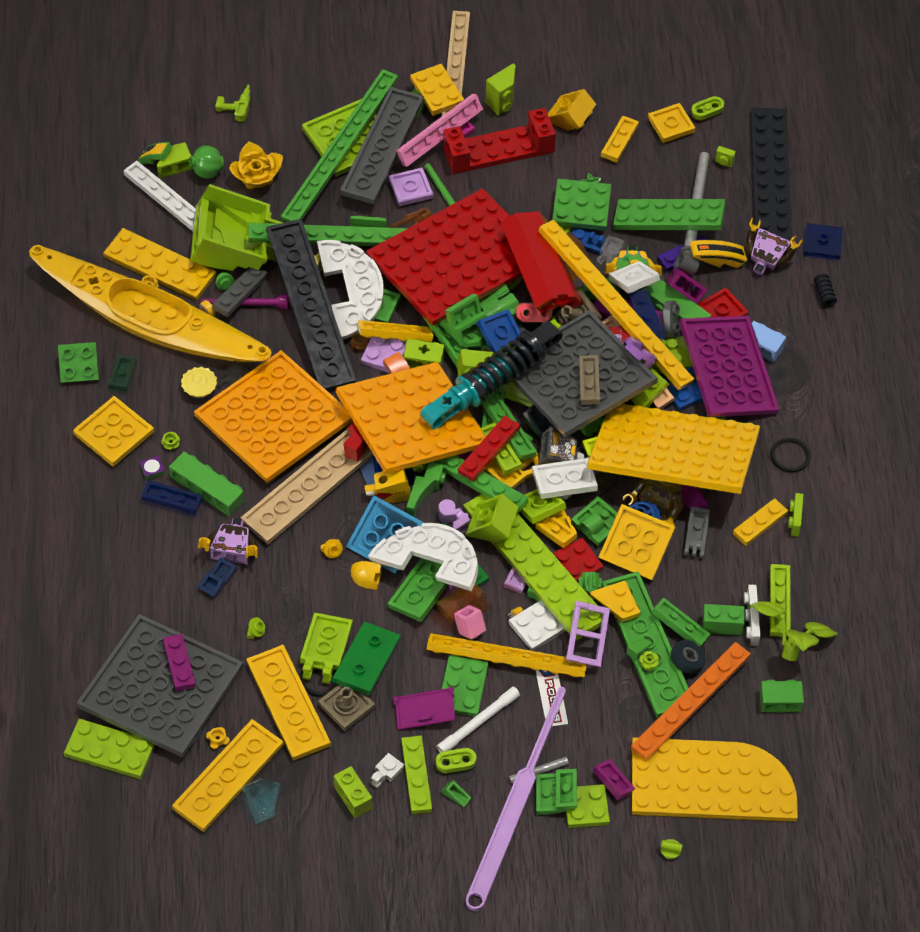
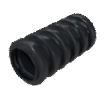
[813,273,837,307]

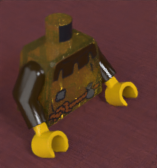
[623,478,684,525]

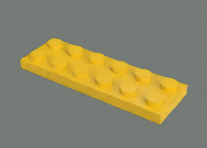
[103,228,216,301]
[246,645,331,761]
[172,719,284,832]

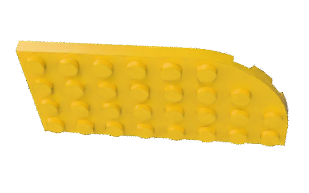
[632,738,798,822]

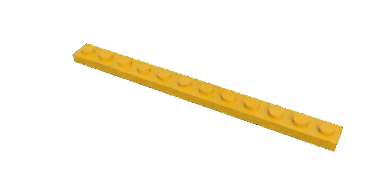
[538,220,694,390]

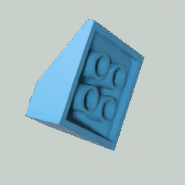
[346,495,424,574]

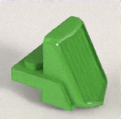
[439,294,487,348]

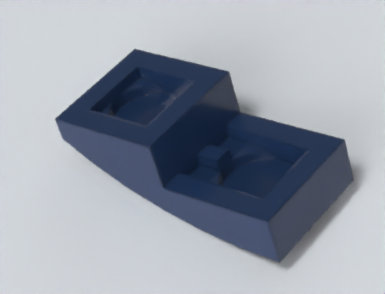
[197,557,238,598]

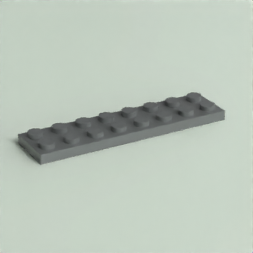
[340,87,424,205]

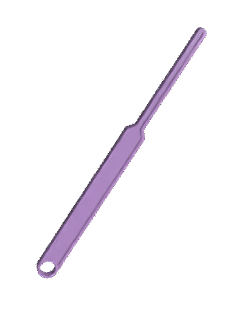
[466,687,566,911]

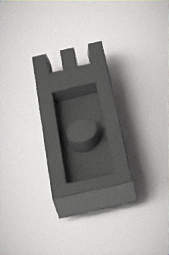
[684,507,710,558]

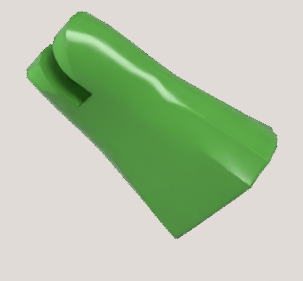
[479,285,519,316]

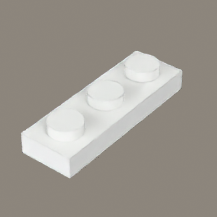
[743,585,760,646]

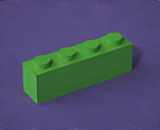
[639,279,711,322]
[169,452,244,517]

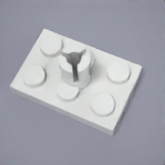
[532,458,598,500]

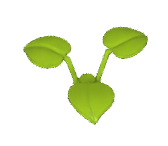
[749,601,838,661]

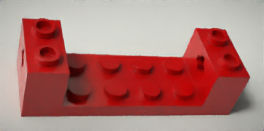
[443,108,556,174]

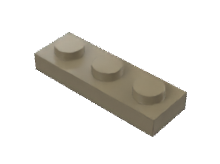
[579,355,600,405]

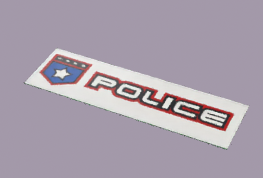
[536,670,568,726]

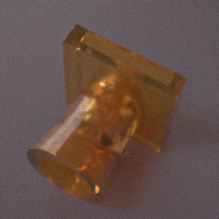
[435,584,489,624]

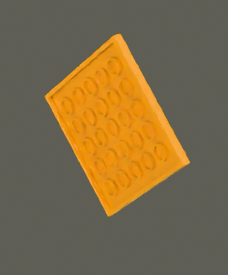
[194,350,353,483]
[336,362,486,474]

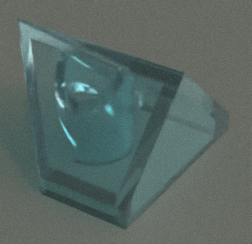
[242,778,281,824]

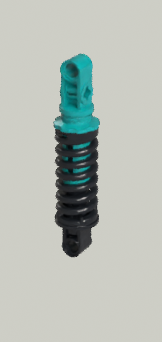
[420,321,563,429]

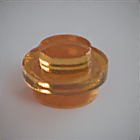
[351,333,369,350]

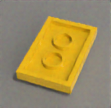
[410,63,464,116]

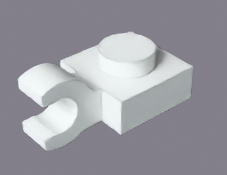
[371,753,404,788]

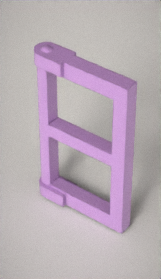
[566,601,610,667]

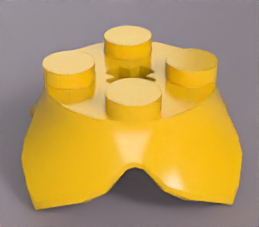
[229,142,283,189]

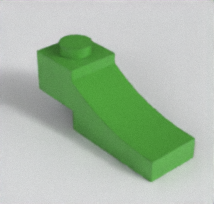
[406,462,446,517]

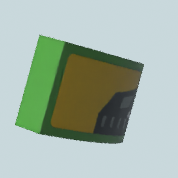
[137,142,172,164]

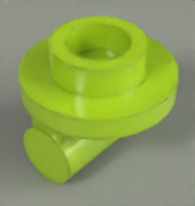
[246,617,265,639]
[661,839,683,859]

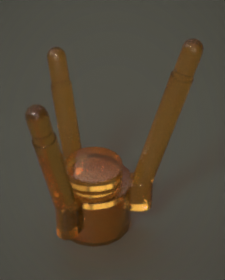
[390,207,432,228]

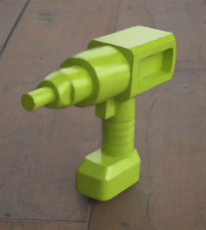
[215,85,250,122]

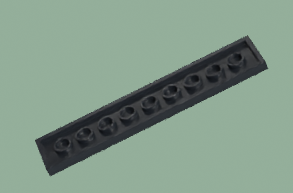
[751,108,792,245]
[266,219,356,390]

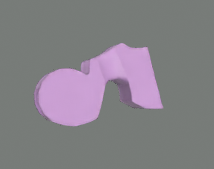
[438,499,470,534]

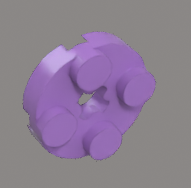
[622,336,657,368]

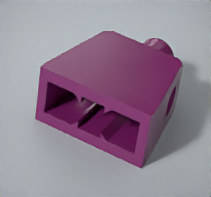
[665,267,708,304]

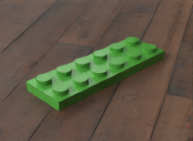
[613,199,726,230]

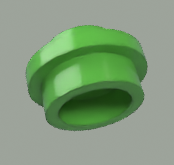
[216,272,234,290]

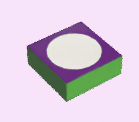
[140,456,164,480]

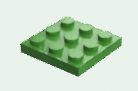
[553,179,611,231]

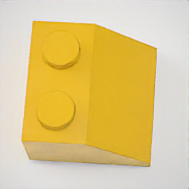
[548,89,596,131]

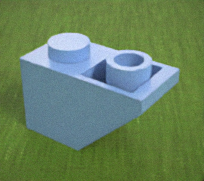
[752,321,786,363]

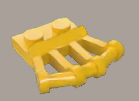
[484,453,540,489]

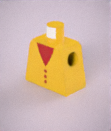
[365,469,411,503]

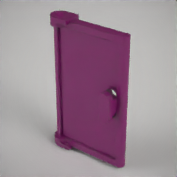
[393,686,456,730]

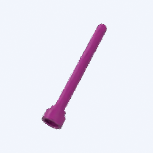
[200,294,289,309]

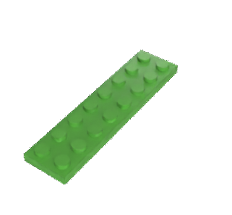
[602,572,688,718]

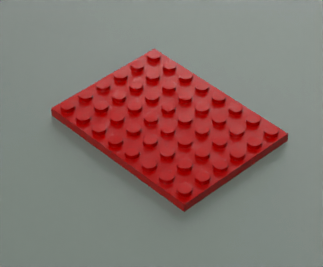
[366,188,522,326]

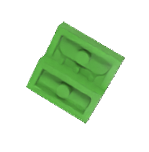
[536,769,577,815]

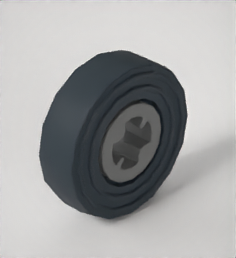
[671,640,706,674]

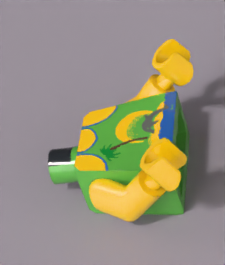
[605,244,662,276]

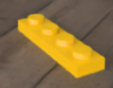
[357,320,434,342]

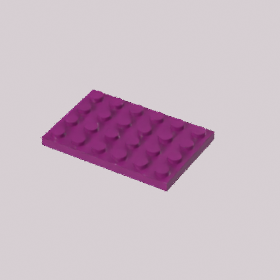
[679,316,780,417]

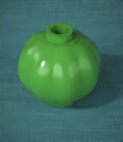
[189,145,224,179]

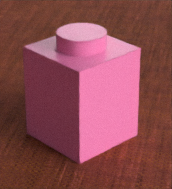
[454,605,486,639]

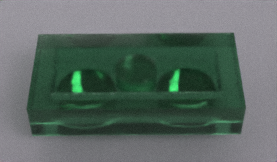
[108,354,137,392]

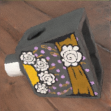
[538,426,584,465]

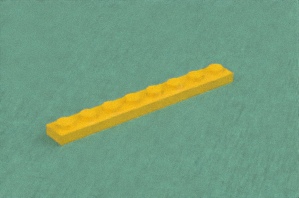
[426,633,587,677]

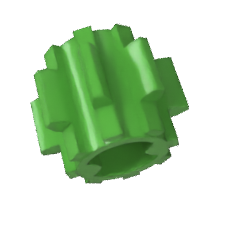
[578,572,602,594]

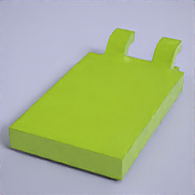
[300,612,353,684]

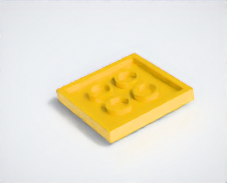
[73,396,155,467]
[598,504,676,581]

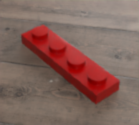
[458,416,520,482]

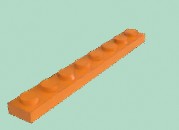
[631,642,751,761]

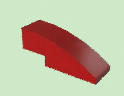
[343,422,368,462]

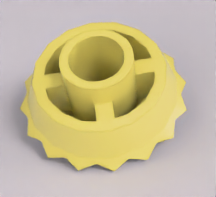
[181,367,217,398]

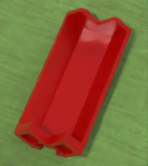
[500,211,583,315]

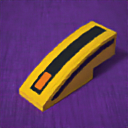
[690,240,747,269]

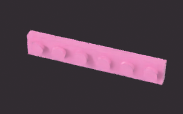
[396,94,483,167]

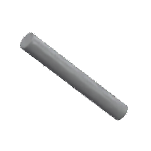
[509,757,569,784]

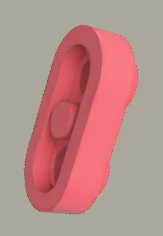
[515,303,552,322]

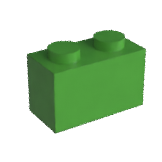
[702,604,744,635]
[759,680,804,712]

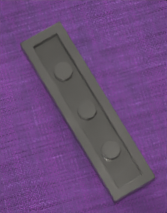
[212,267,268,317]

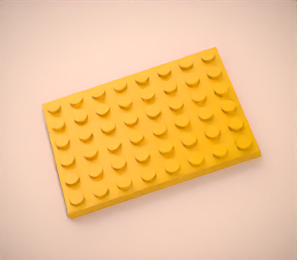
[587,404,760,494]

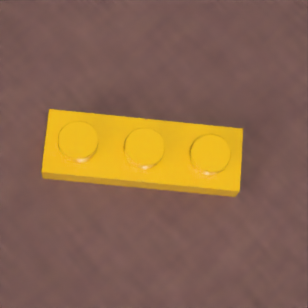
[601,116,639,163]
[733,498,788,546]

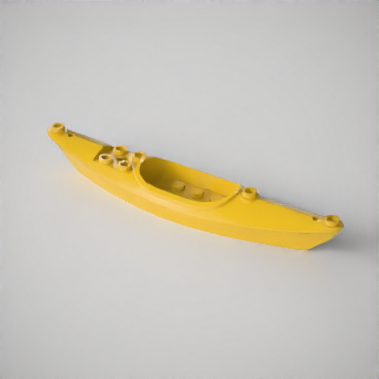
[29,245,272,362]

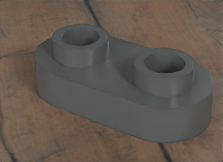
[663,301,680,338]

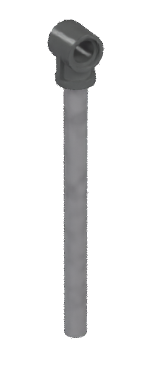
[674,152,710,277]

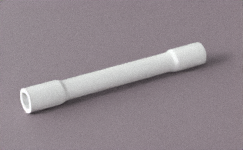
[436,687,520,753]

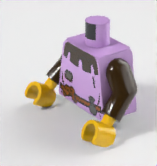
[746,218,803,275]
[197,518,258,565]

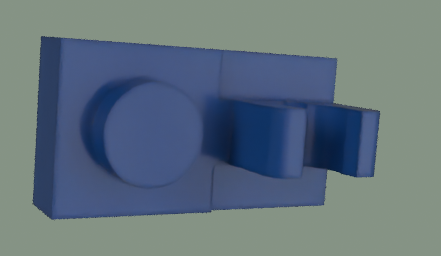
[569,228,608,256]

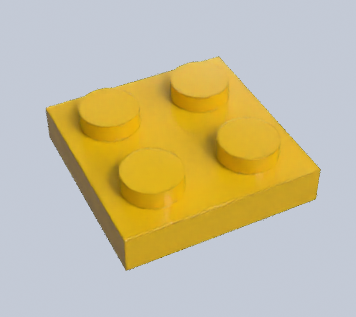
[648,103,695,143]

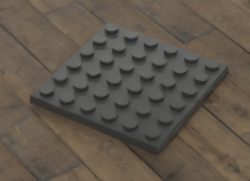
[511,310,658,438]
[76,614,243,758]

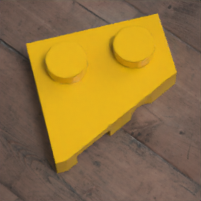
[535,509,577,549]
[590,581,641,622]

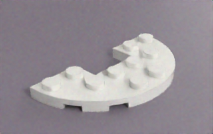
[317,240,384,340]
[368,523,478,591]

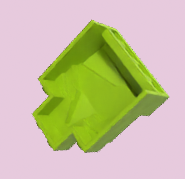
[190,184,283,271]

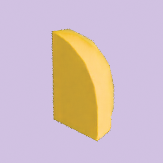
[351,561,381,590]

